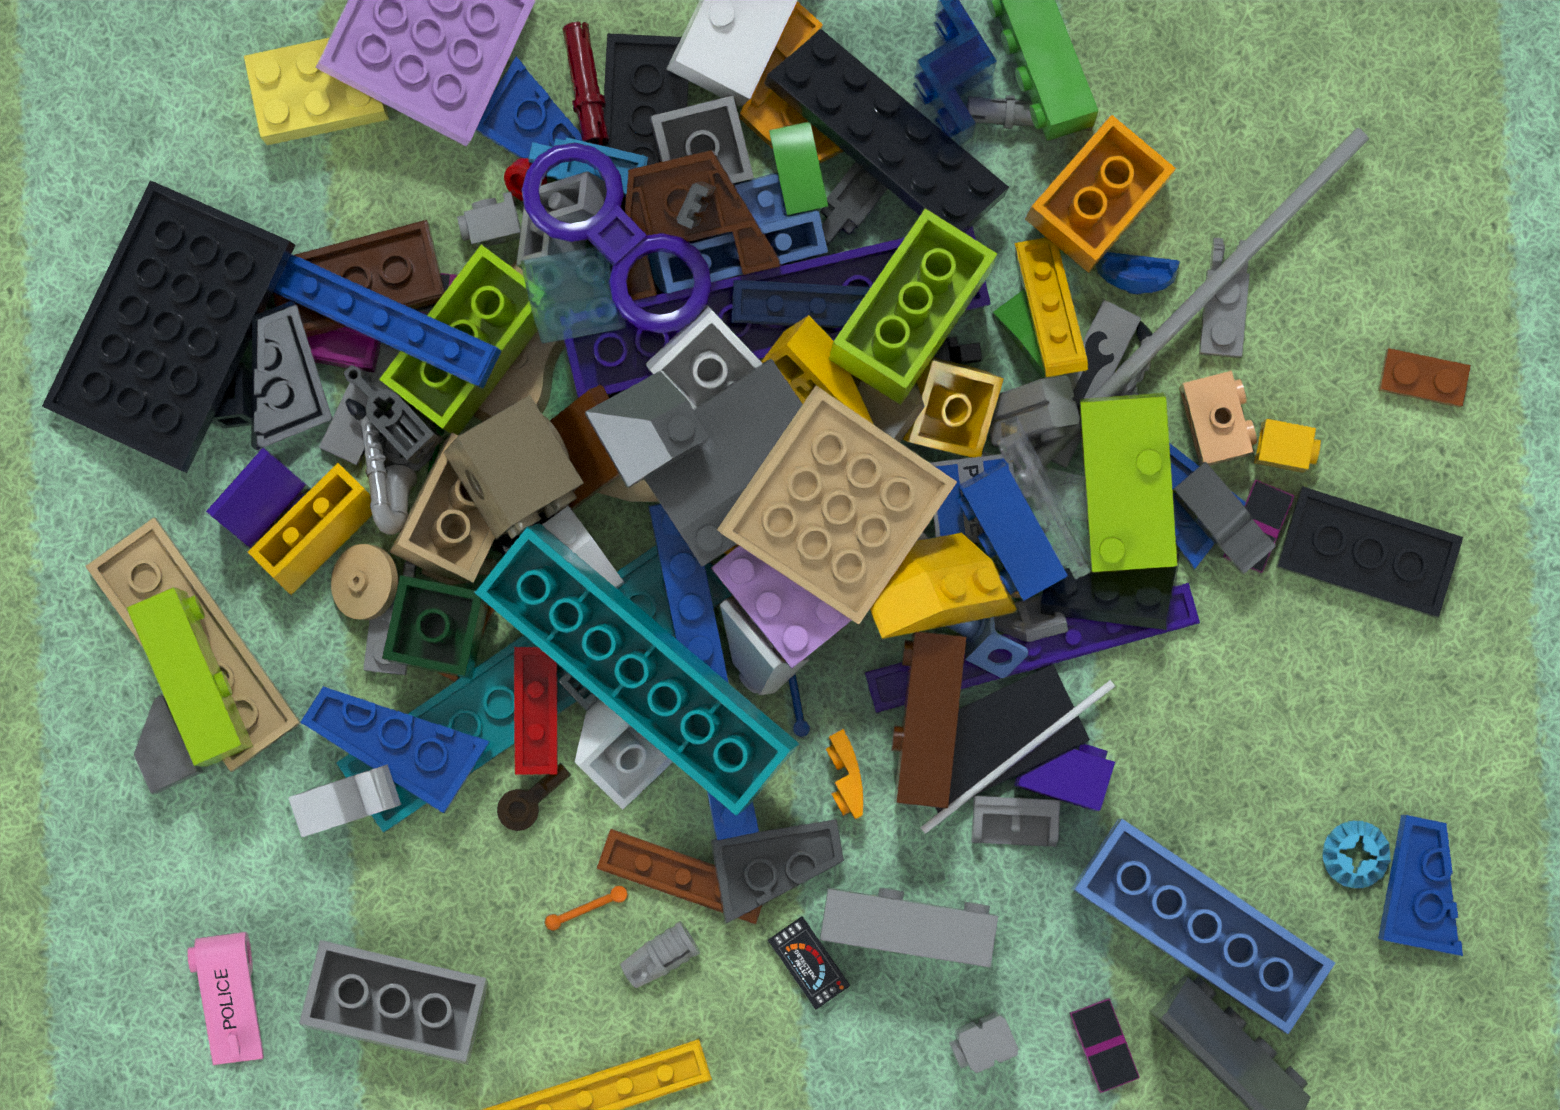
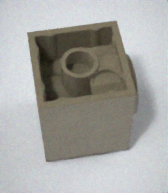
[444,395,583,539]

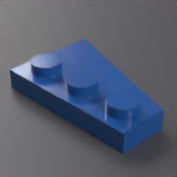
[1378,815,1463,956]

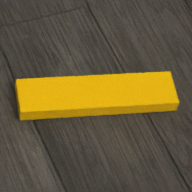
[1015,238,1088,377]

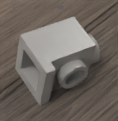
[457,192,521,250]

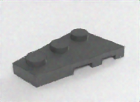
[711,819,844,924]

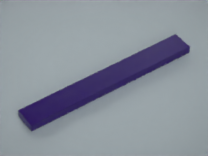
[865,583,1200,713]

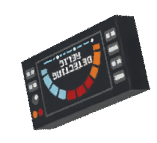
[768,916,850,1010]

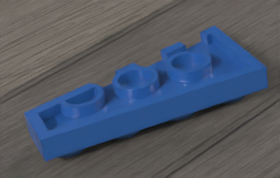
[300,686,490,814]

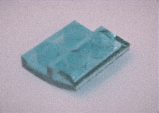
[521,247,626,344]

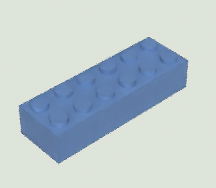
[1071,819,1335,1034]

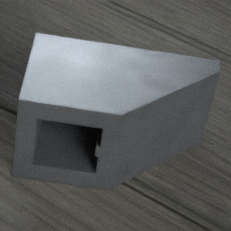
[134,695,203,794]

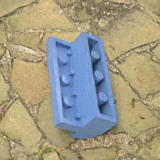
[648,172,828,294]

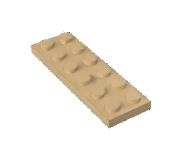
[85,517,301,772]

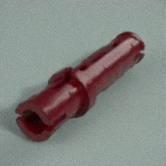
[562,21,609,146]

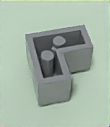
[516,171,607,285]

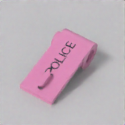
[188,932,264,1065]

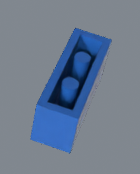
[957,461,1068,601]

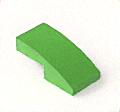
[769,121,828,215]

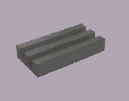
[676,181,716,229]

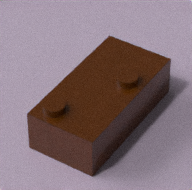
[891,632,966,808]

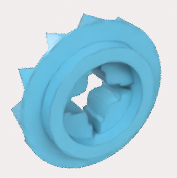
[1322,821,1391,888]

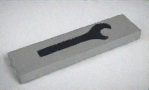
[1028,300,1141,468]

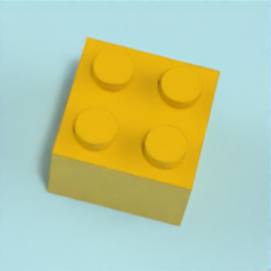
[902,357,1004,457]

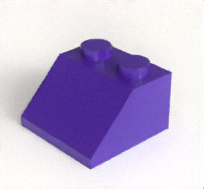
[206,448,311,548]
[1013,744,1115,811]

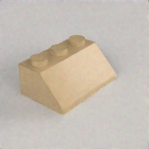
[390,433,495,584]

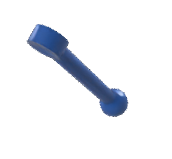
[788,673,810,737]

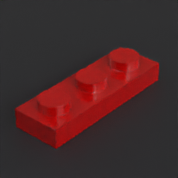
[514,647,558,775]

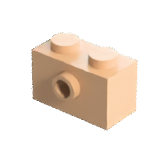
[1179,371,1257,466]

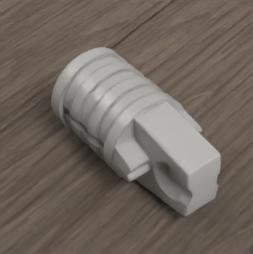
[620,921,700,988]

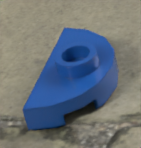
[1096,252,1180,295]

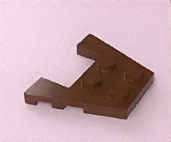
[625,150,781,301]

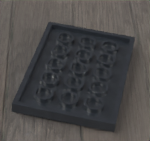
[42,180,296,473]

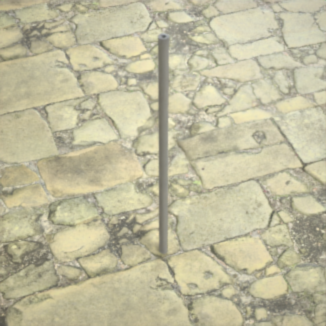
[1014,128,1369,490]

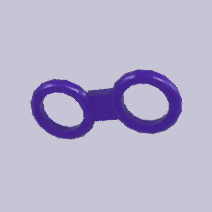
[522,142,712,333]

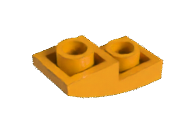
[826,729,863,819]

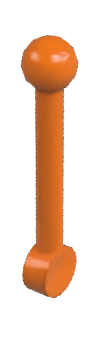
[544,886,627,931]

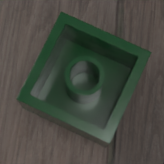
[382,575,489,680]

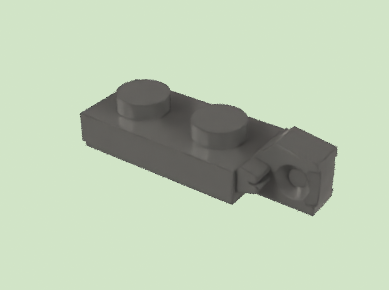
[820,162,888,246]

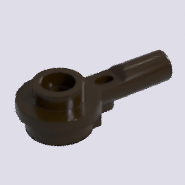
[497,763,571,831]

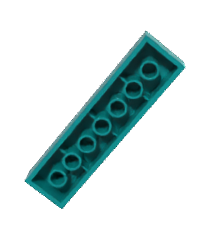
[475,523,800,816]

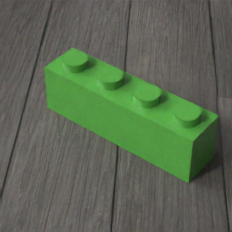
[986,0,1099,141]

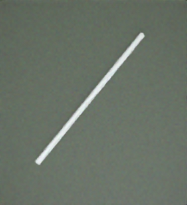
[920,680,1115,834]

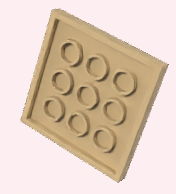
[717,386,957,624]

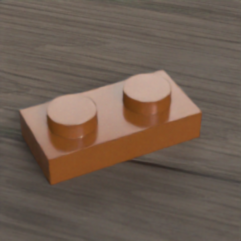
[1378,348,1471,407]

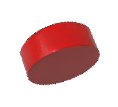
[504,158,547,201]

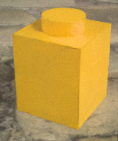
[1254,419,1321,473]

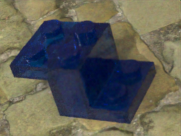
[912,0,997,145]

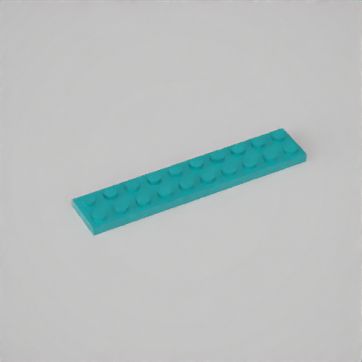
[336,545,733,833]

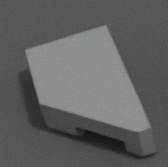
[994,595,1068,642]

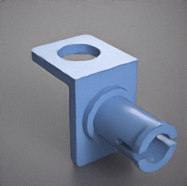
[946,617,1028,678]

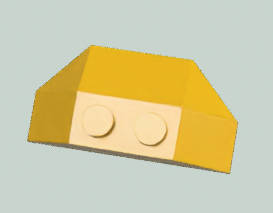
[870,533,1017,639]

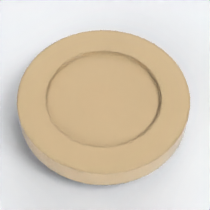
[331,544,398,620]

